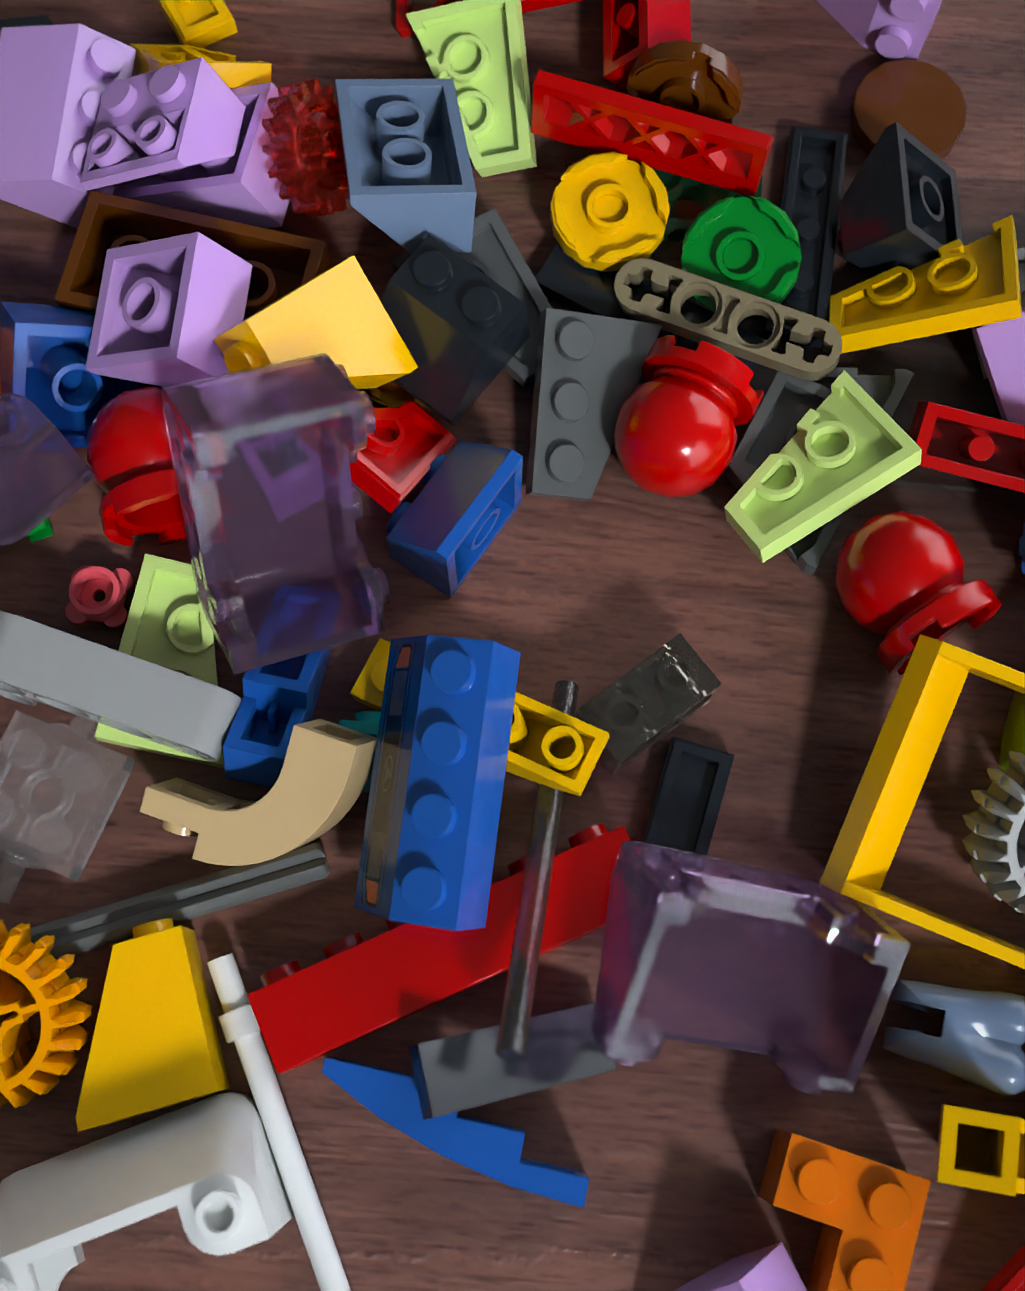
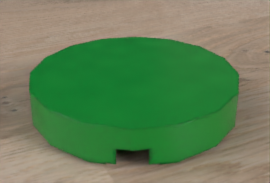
[681,196,802,319]

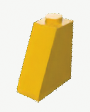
[214,255,418,396]
[76,918,230,1132]

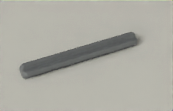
[31,842,329,960]

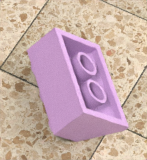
[0,24,136,228]

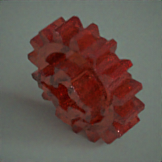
[262,79,349,218]

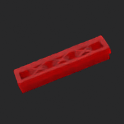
[531,70,774,197]

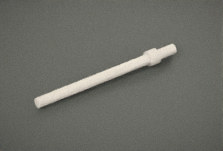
[207,953,351,1291]

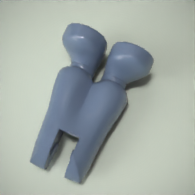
[882,979,1025,1096]

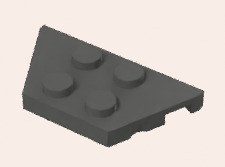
[725,367,914,576]

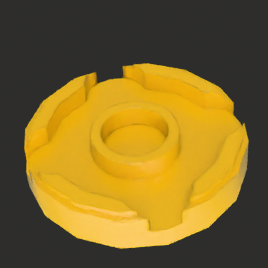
[550,152,670,272]

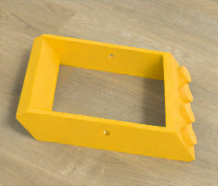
[819,634,1025,969]

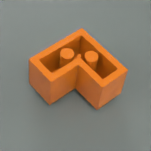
[758,1128,931,1291]

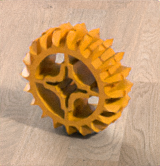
[0,919,93,1109]

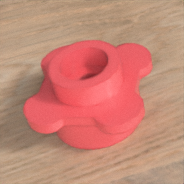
[65,565,134,629]

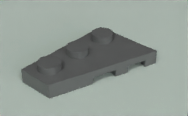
[390,208,552,389]
[525,308,662,502]

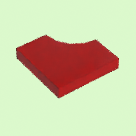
[292,388,457,513]

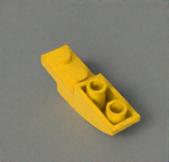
[350,638,610,796]

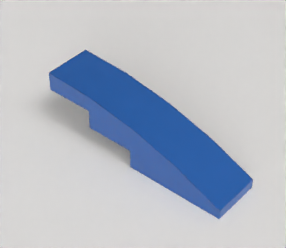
[322,1057,589,1208]

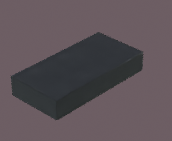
[637,736,735,881]

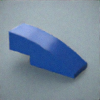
[223,586,341,788]

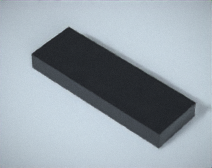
[408,1002,616,1119]

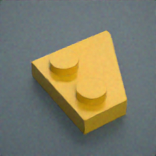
[130,44,271,88]

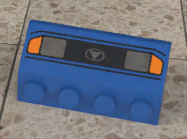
[354,635,521,931]

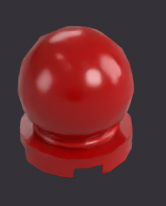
[613,335,764,497]
[87,386,231,546]
[834,511,1002,675]

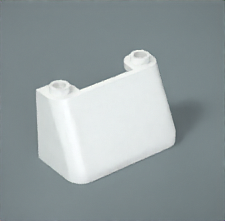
[0,1092,295,1291]

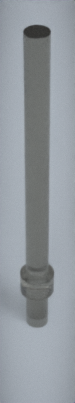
[495,680,580,1060]

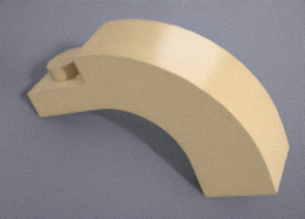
[140,719,377,866]

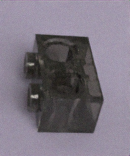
[575,633,722,776]

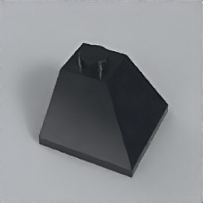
[837,122,964,277]

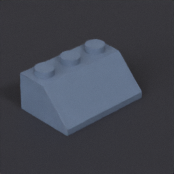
[335,79,477,254]

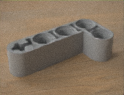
[0,611,242,761]

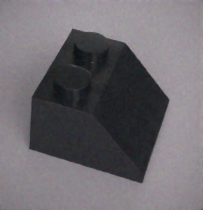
[381,235,530,426]

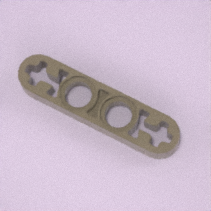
[614,258,842,381]

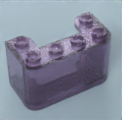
[161,353,391,674]

